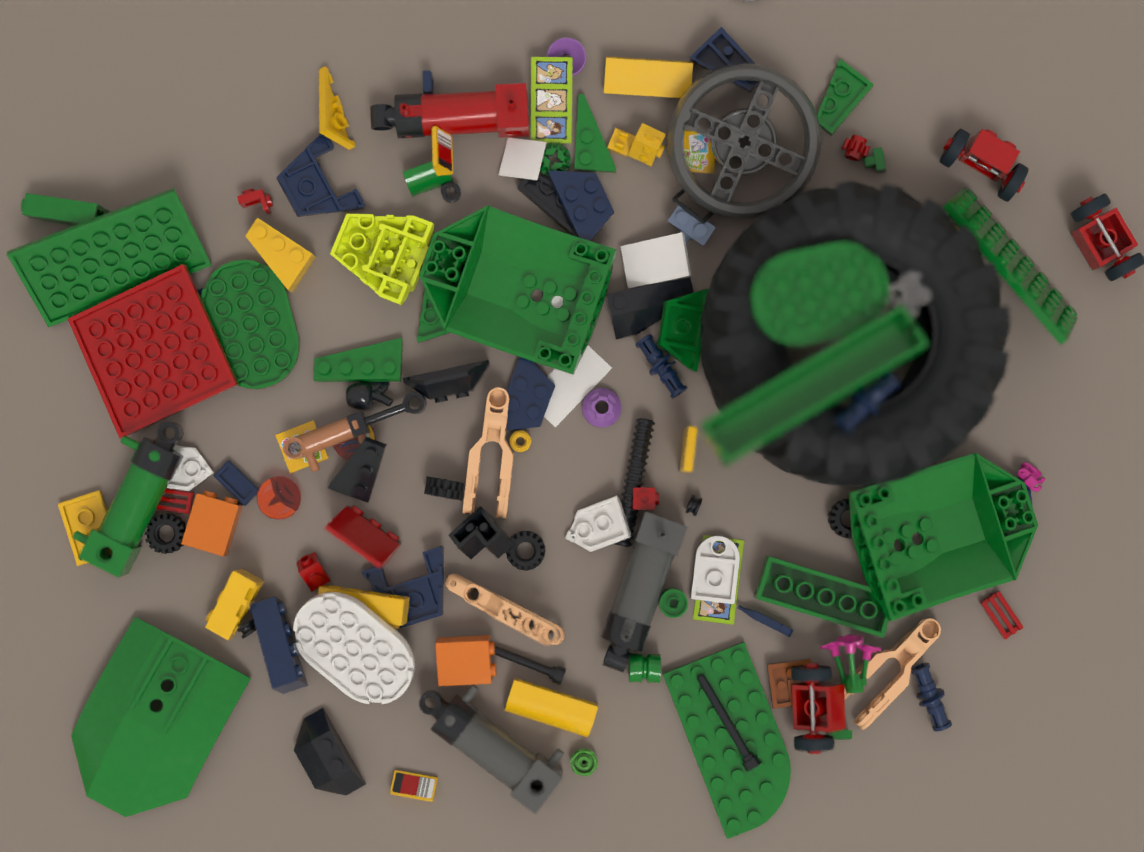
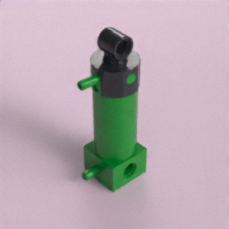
[73,422,184,578]

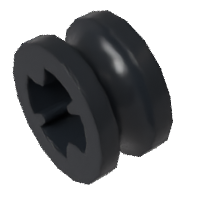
[441,182,461,203]
[685,494,703,516]
[237,619,256,639]

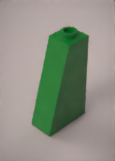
[21,193,109,226]

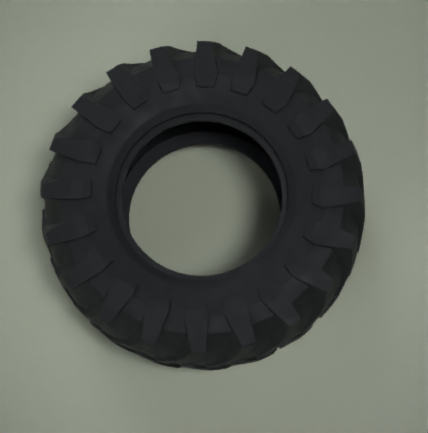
[701,181,1010,486]

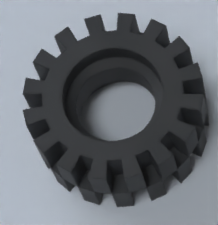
[424,476,466,501]
[828,499,852,538]
[145,514,186,554]
[506,531,545,571]

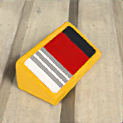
[432,126,453,176]
[390,770,438,802]

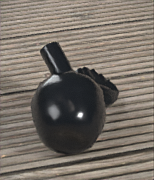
[346,382,393,410]

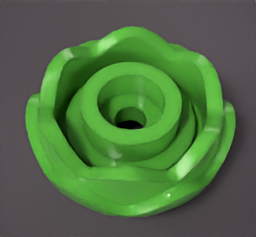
[570,748,598,776]

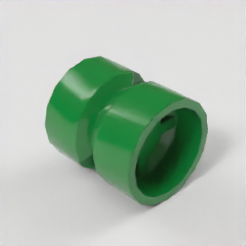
[658,587,688,618]
[629,653,661,683]

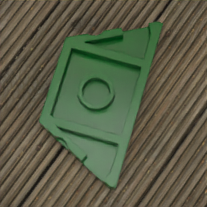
[657,289,709,372]

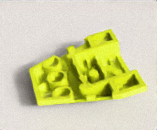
[330,214,434,305]

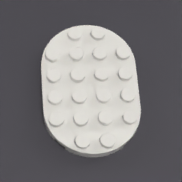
[293,592,415,704]

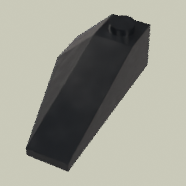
[606,277,694,340]

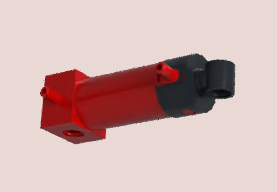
[370,83,529,139]

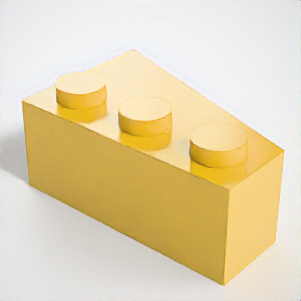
[245,218,316,293]
[205,569,265,640]

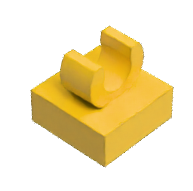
[607,128,635,157]

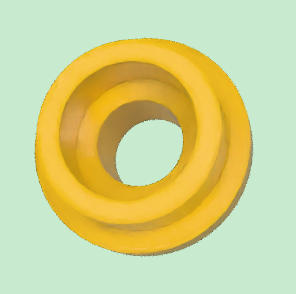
[509,430,531,452]

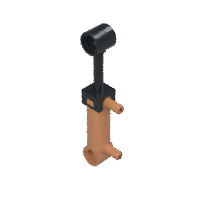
[283,392,427,472]

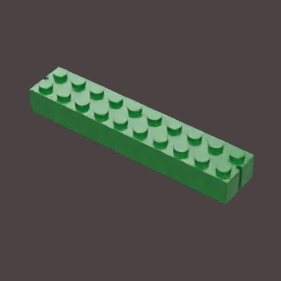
[700,305,929,468]

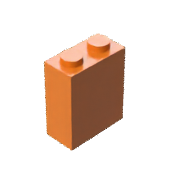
[181,490,243,557]
[435,635,497,686]

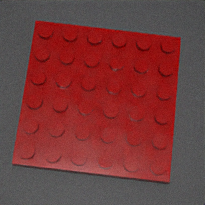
[68,264,239,438]

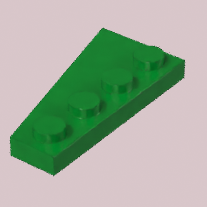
[313,338,403,382]

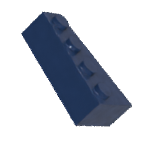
[250,596,308,694]

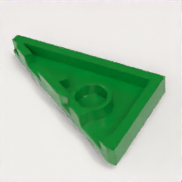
[574,94,616,173]
[417,289,450,343]

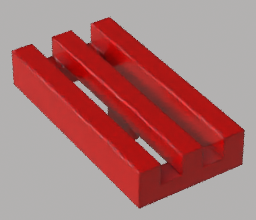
[156,488,195,514]
[980,591,1024,640]

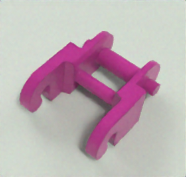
[1018,462,1045,492]

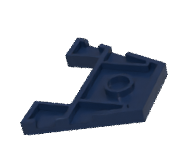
[276,133,366,217]
[362,546,444,628]

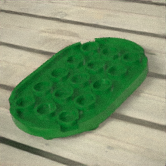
[751,242,889,346]
[200,260,300,389]

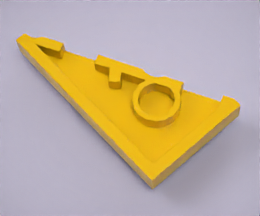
[319,66,355,150]

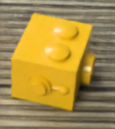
[628,123,666,167]

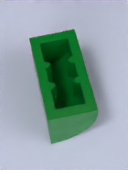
[403,161,453,197]

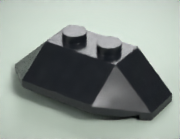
[402,360,490,403]
[294,708,366,796]

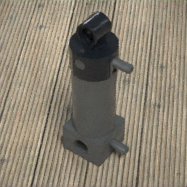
[601,511,688,672]
[419,685,564,814]

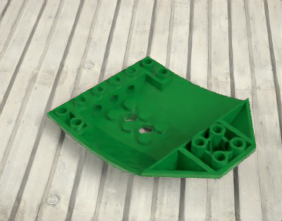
[419,205,617,375]
[849,453,1038,621]
[71,617,251,817]

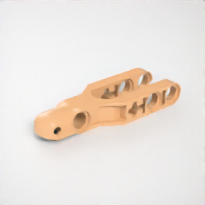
[463,387,514,519]
[445,573,565,645]
[844,618,941,730]

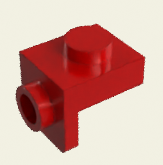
[237,189,273,214]
[633,488,659,510]
[296,552,331,592]

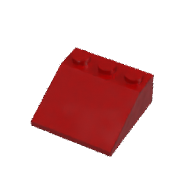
[324,505,401,568]

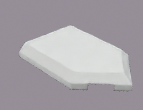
[167,445,214,491]
[565,496,631,552]

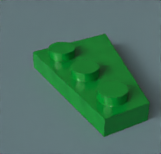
[817,59,874,136]

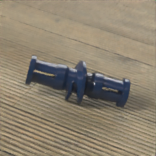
[635,334,688,399]
[835,372,899,433]
[911,663,952,731]

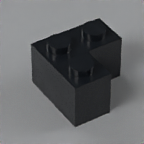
[448,506,514,559]

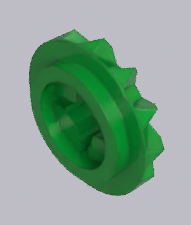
[540,142,571,177]

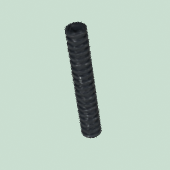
[614,418,655,547]

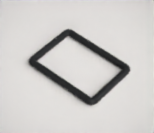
[672,189,714,223]

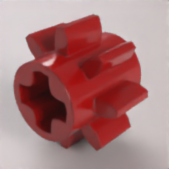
[841,135,870,162]

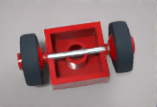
[939,128,1029,202]
[1070,193,1144,281]
[791,663,846,754]

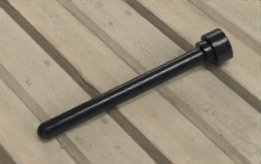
[495,646,566,685]
[697,674,761,772]

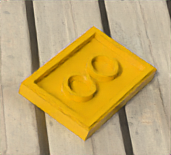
[679,426,698,473]
[58,490,113,566]

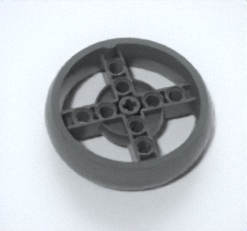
[667,63,821,219]

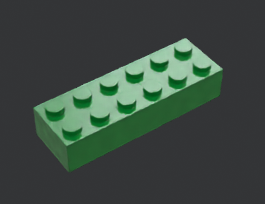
[754,555,889,638]

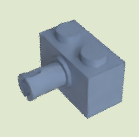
[668,205,716,246]

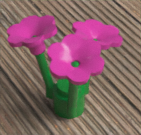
[820,634,881,693]

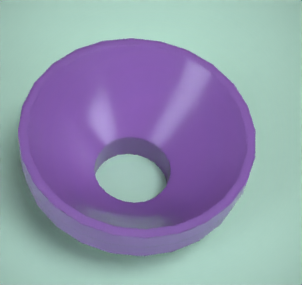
[547,38,586,77]
[582,388,621,428]

